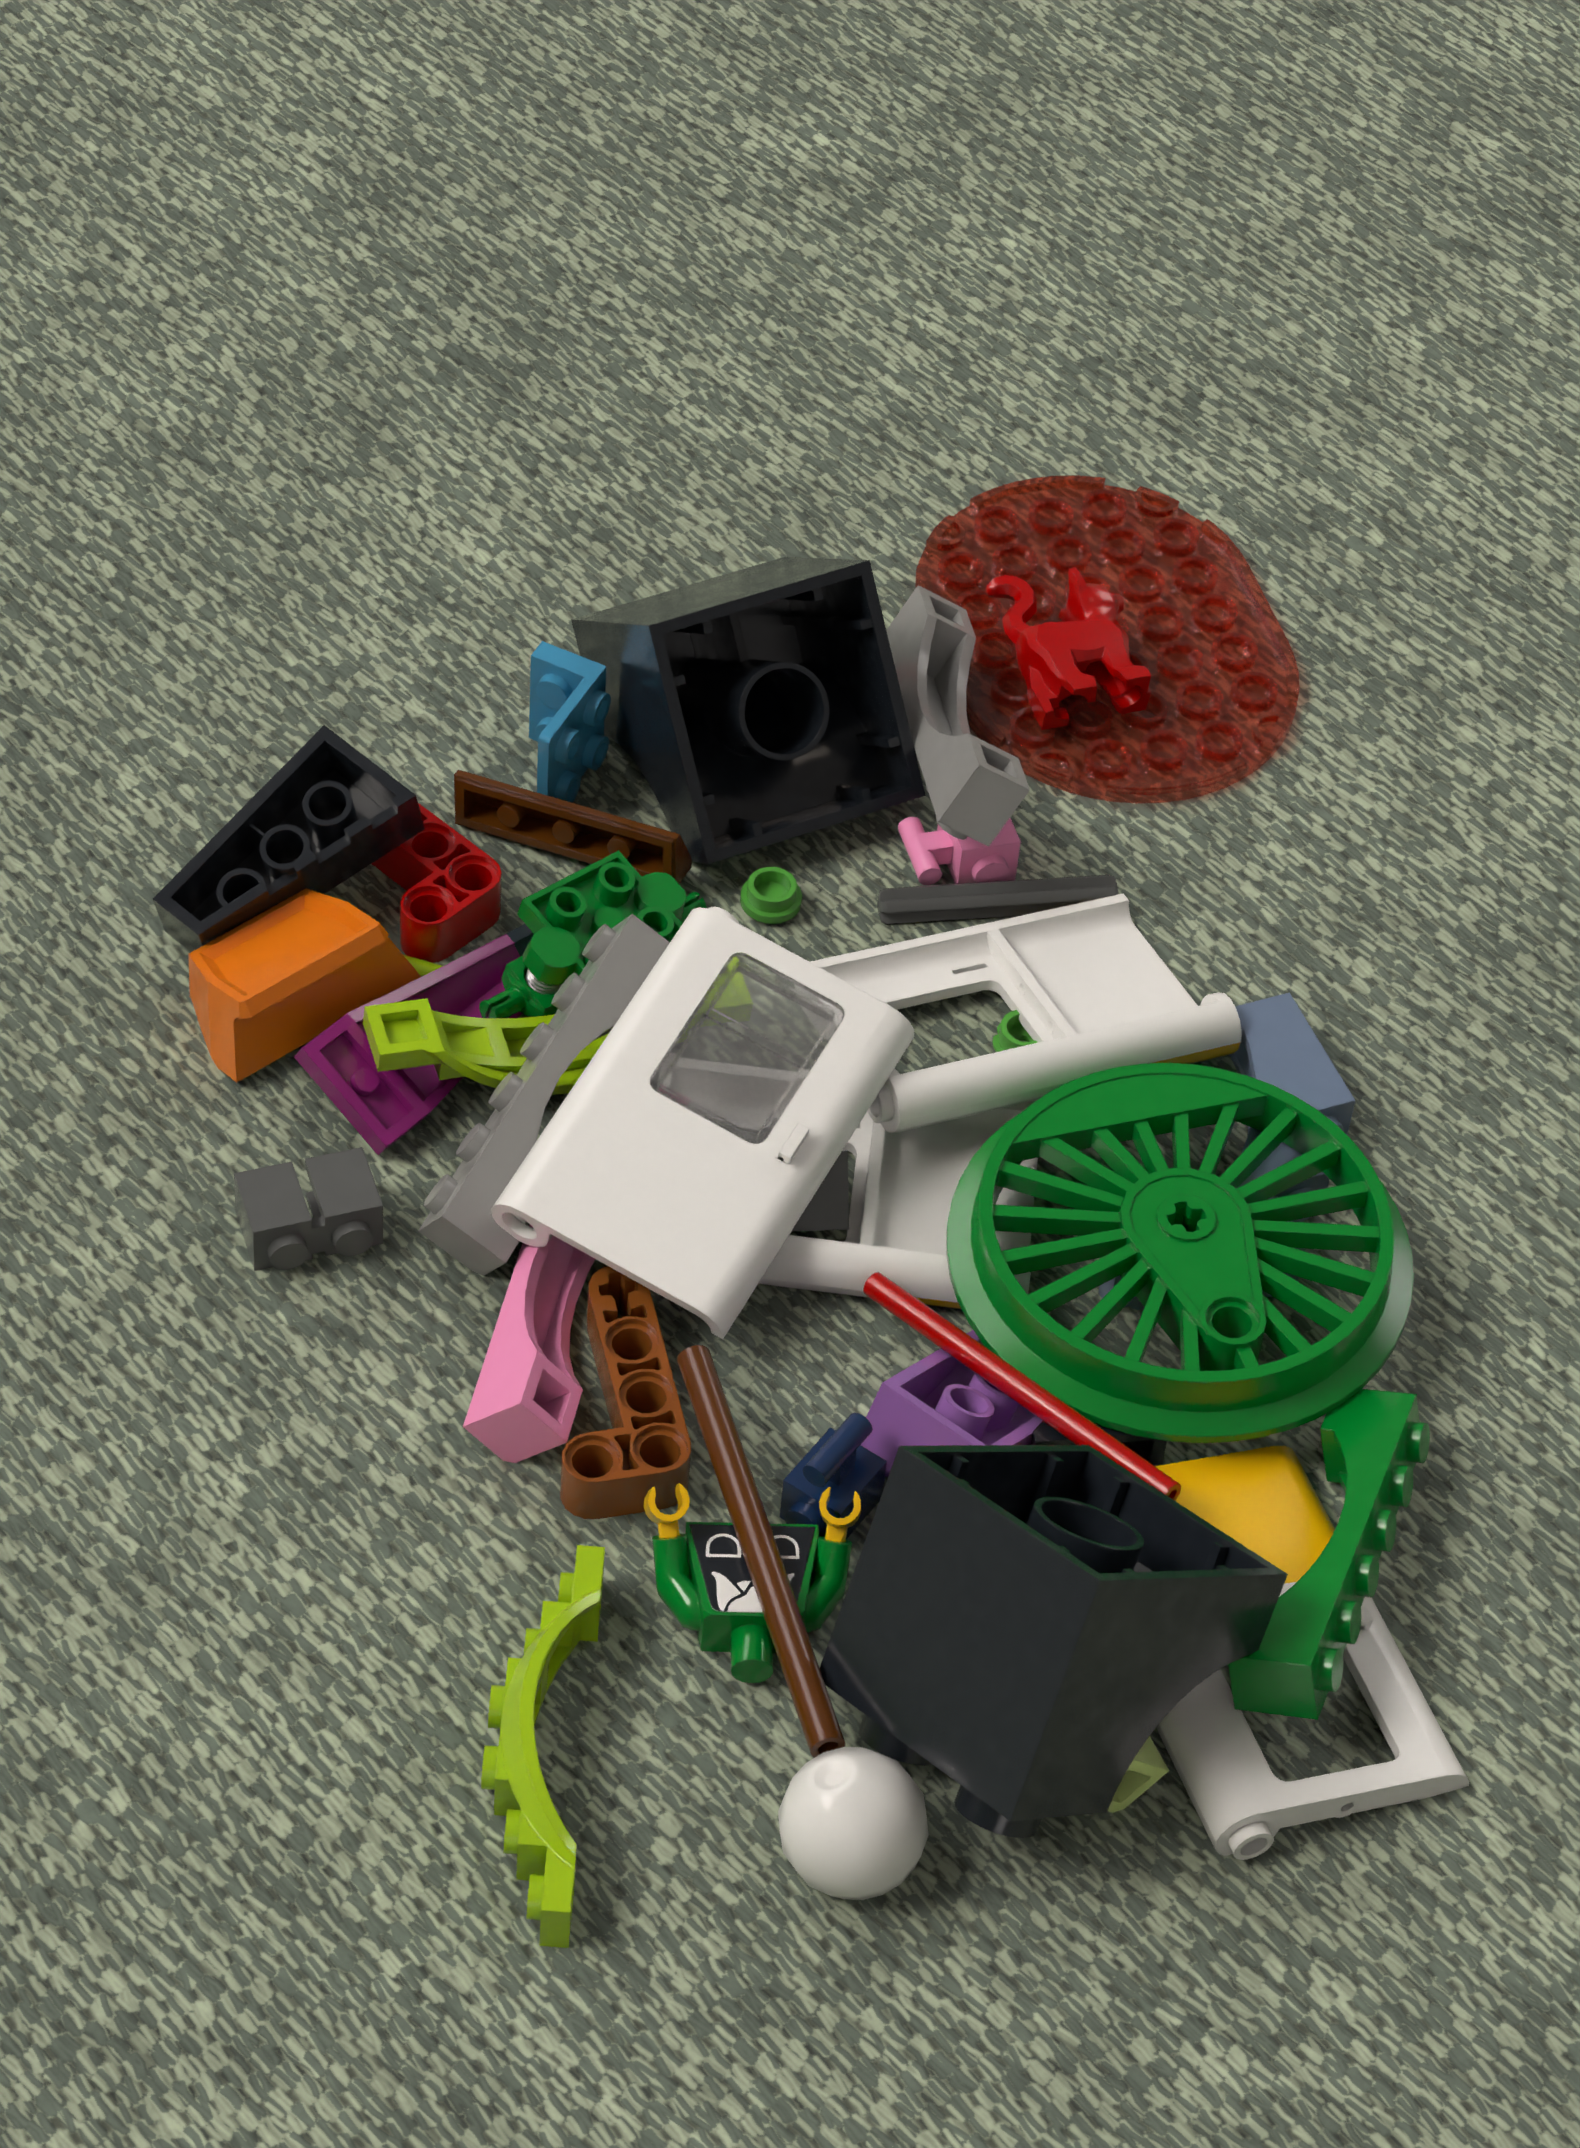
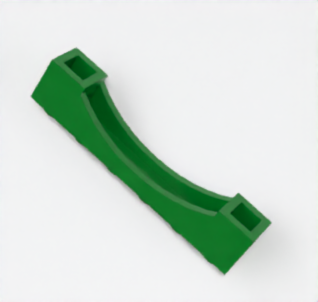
[1228,1389,1430,1720]

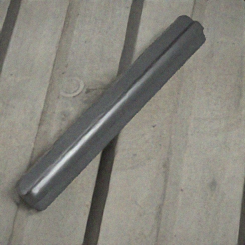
[877,874,1119,925]

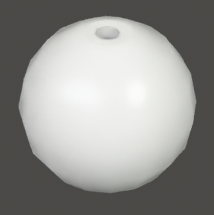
[778,1747,929,1900]

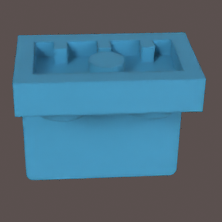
[529,641,611,803]

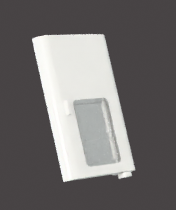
[491,907,914,1339]

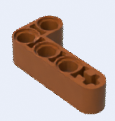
[560,1266,691,1519]

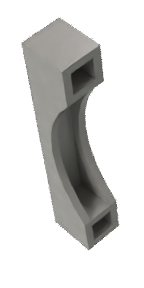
[886,585,1030,846]
[418,914,670,1276]

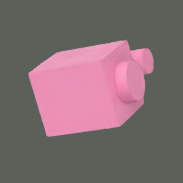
[898,817,1021,885]

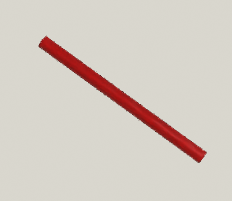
[863,1272,1181,1501]

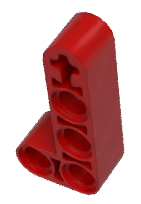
[372,803,502,963]

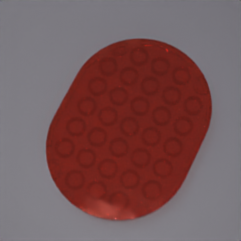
[915,475,1300,804]

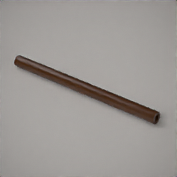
[677,1345,845,1758]

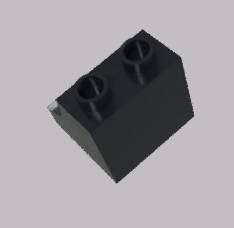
[571,557,926,864]
[820,1445,1288,1838]

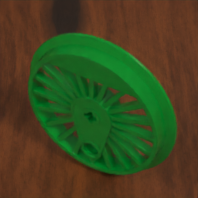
[946,1063,1414,1443]

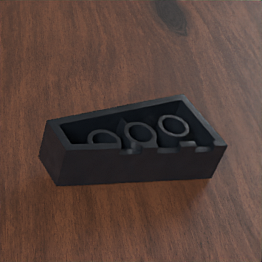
[153,725,425,952]

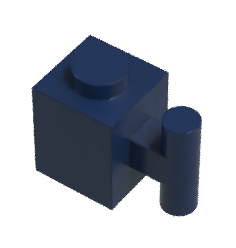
[780,1413,887,1539]

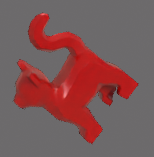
[986,567,1151,730]

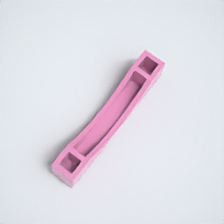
[463,1225,595,1463]

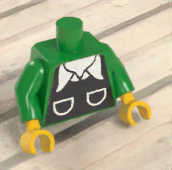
[644,1483,861,1683]

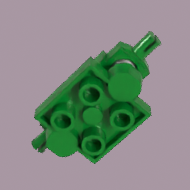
[479,850,707,1018]

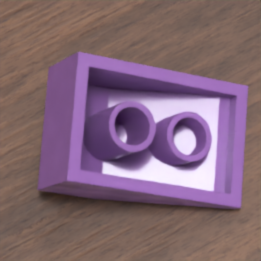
[861,1330,1042,1477]

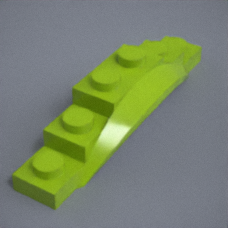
[363,959,753,1095]
[481,1545,605,1948]

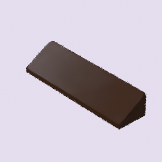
[454,770,692,883]

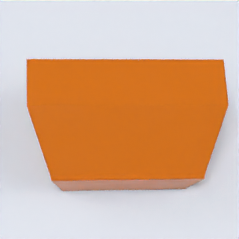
[188,888,421,1083]

